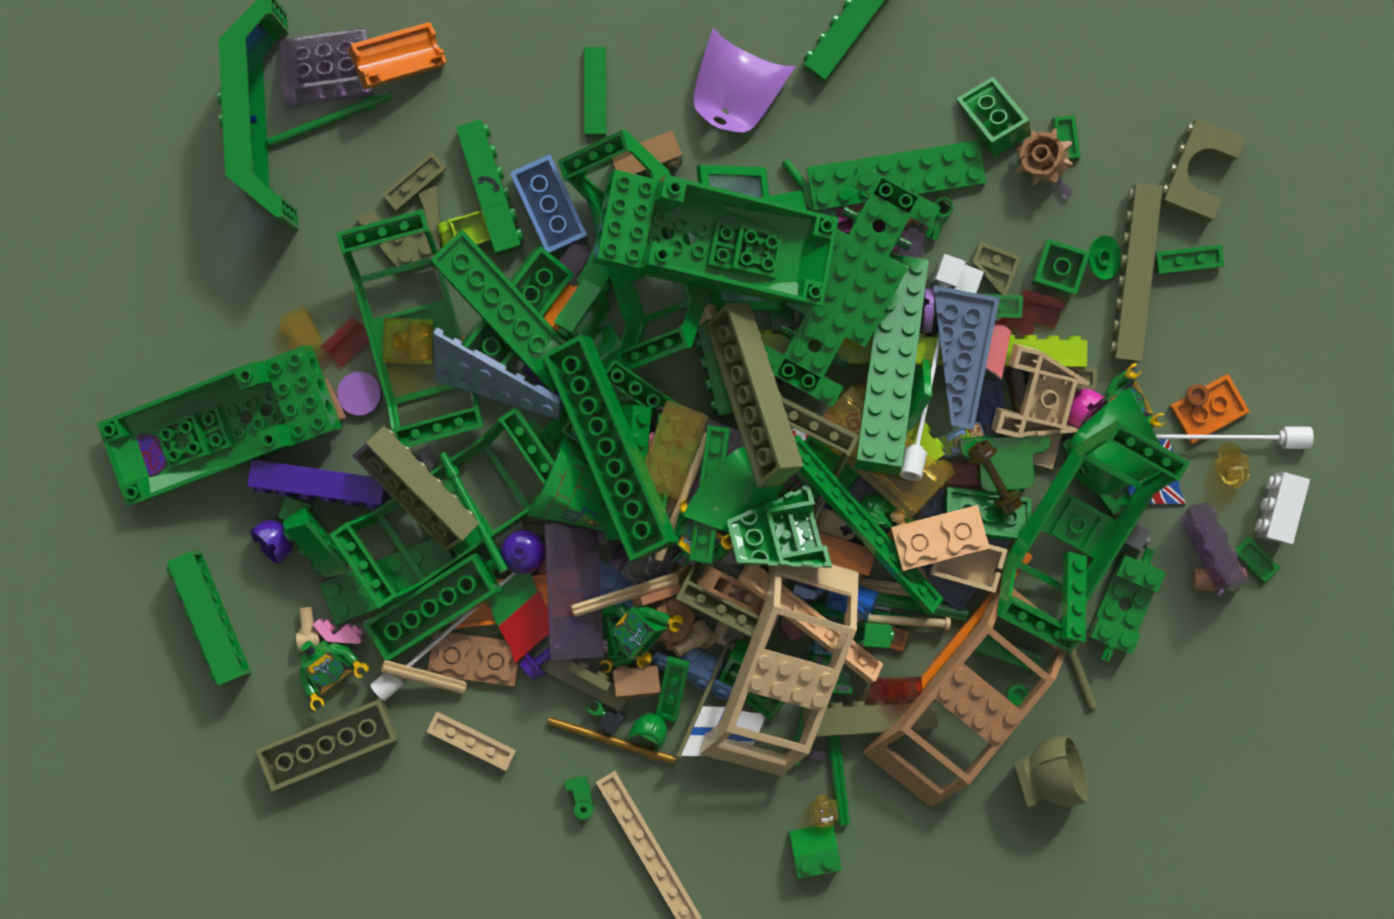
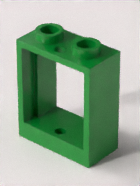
[554,279,611,342]

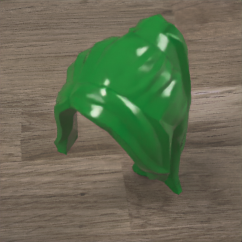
[860,487,914,528]

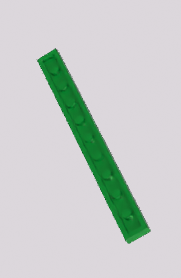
[795,435,943,616]

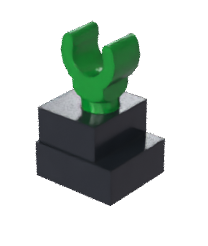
[587,699,626,735]

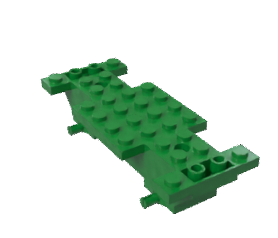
[764,164,941,407]

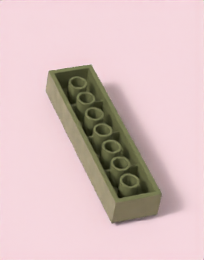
[706,302,803,488]

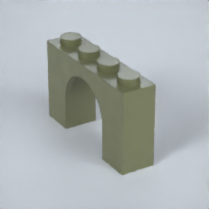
[1161,118,1246,222]

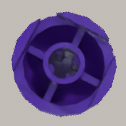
[249,520,293,564]
[501,530,546,575]

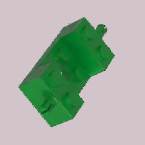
[1087,547,1166,662]

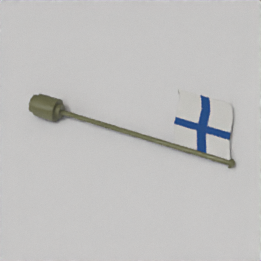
[675,628,765,759]

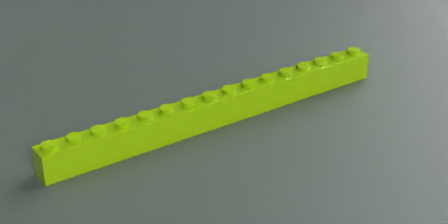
[759,330,1087,367]

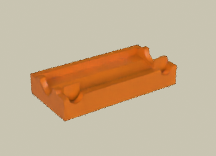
[347,22,447,90]

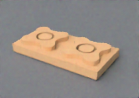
[890,505,990,571]

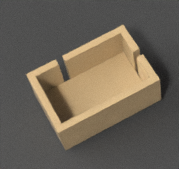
[928,544,1007,593]

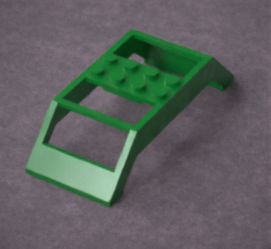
[558,129,708,370]
[336,209,484,447]
[329,407,554,609]
[997,421,1191,654]

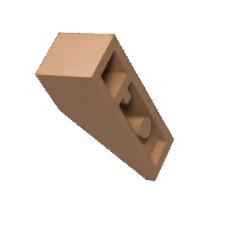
[697,564,765,615]

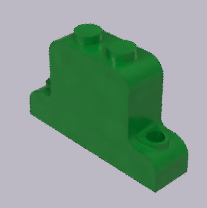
[958,434,1050,495]

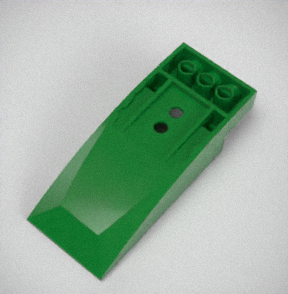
[591,169,839,306]
[97,345,343,507]

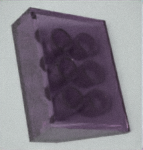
[279,28,375,107]

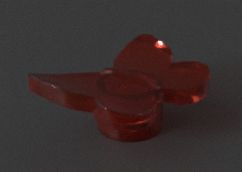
[999,306,1043,335]

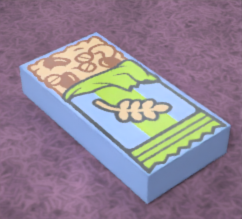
[938,422,985,458]

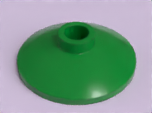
[1088,235,1121,280]

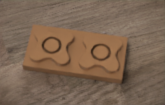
[428,631,519,686]

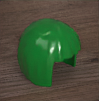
[628,713,667,752]

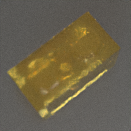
[279,305,326,351]

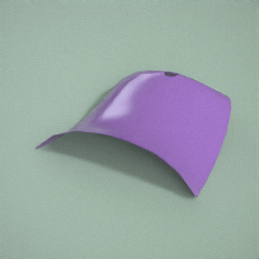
[694,28,796,133]

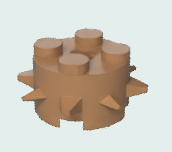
[1016,129,1073,186]
[646,597,695,651]

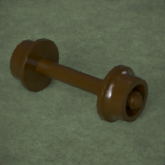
[968,440,1022,514]

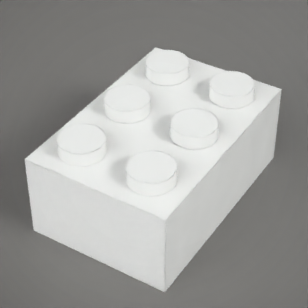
[1255,472,1310,544]

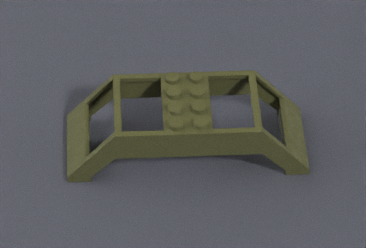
[676,397,860,637]

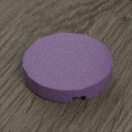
[922,289,934,333]
[337,372,382,416]

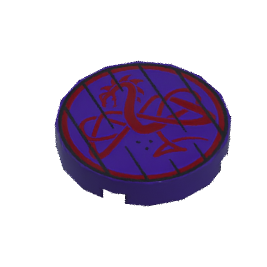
[137,434,167,477]

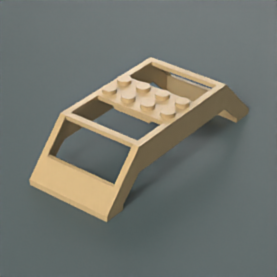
[699,564,859,776]

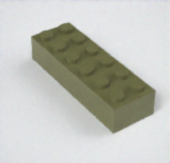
[352,426,479,552]
[255,698,400,791]

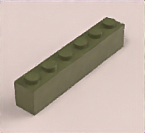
[801,698,938,736]

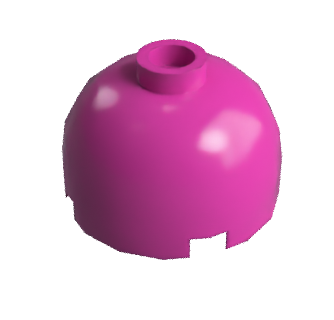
[1067,388,1105,431]

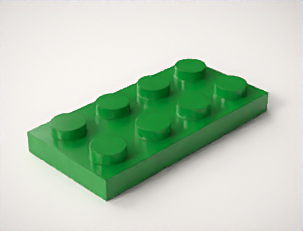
[944,487,1032,541]

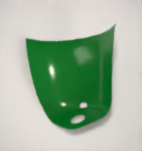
[1068,387,1162,494]
[683,447,785,532]

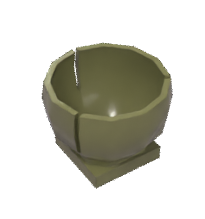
[1014,734,1089,807]

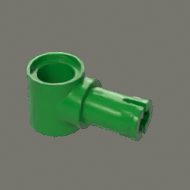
[925,197,954,241]

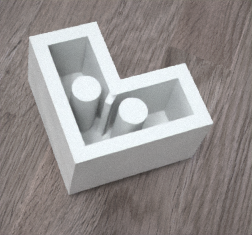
[931,254,984,293]

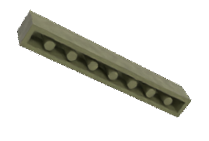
[1110,183,1163,363]

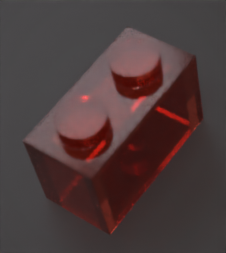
[870,676,922,701]

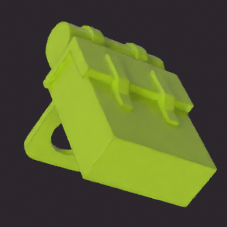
[436,210,491,247]

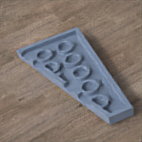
[933,285,1000,430]
[433,328,562,419]

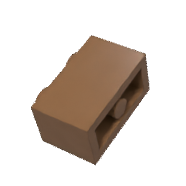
[611,663,660,700]

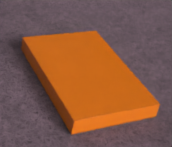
[1169,374,1250,444]

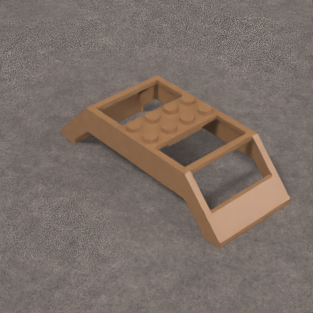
[863,585,1066,807]

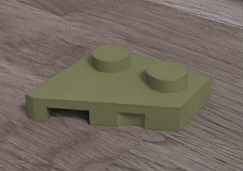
[972,241,1021,295]

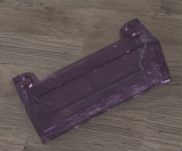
[543,523,608,660]

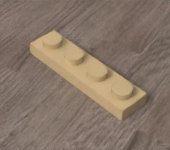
[427,711,516,771]

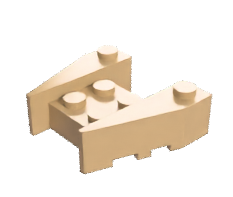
[991,343,1090,438]

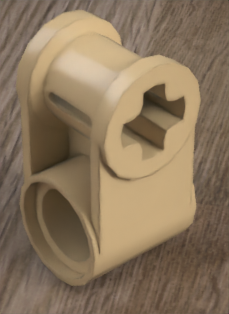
[816,507,855,540]

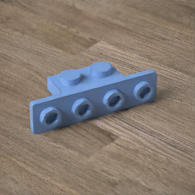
[651,648,733,700]

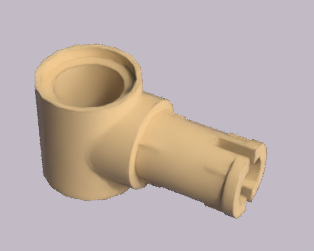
[296,607,322,652]
[672,620,717,658]

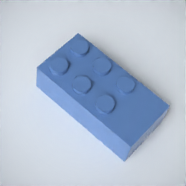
[510,154,588,254]

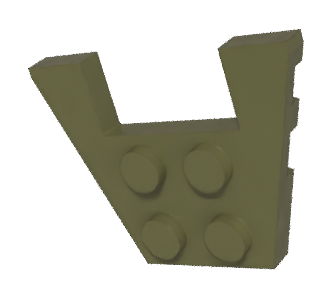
[356,186,441,266]

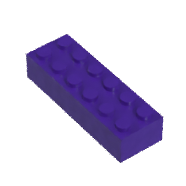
[247,460,388,509]

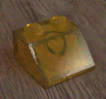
[383,318,433,364]

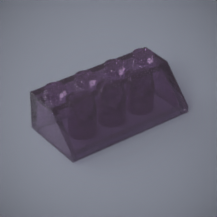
[1179,502,1248,597]

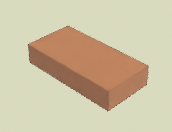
[632,584,681,607]

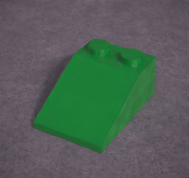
[956,77,1031,157]

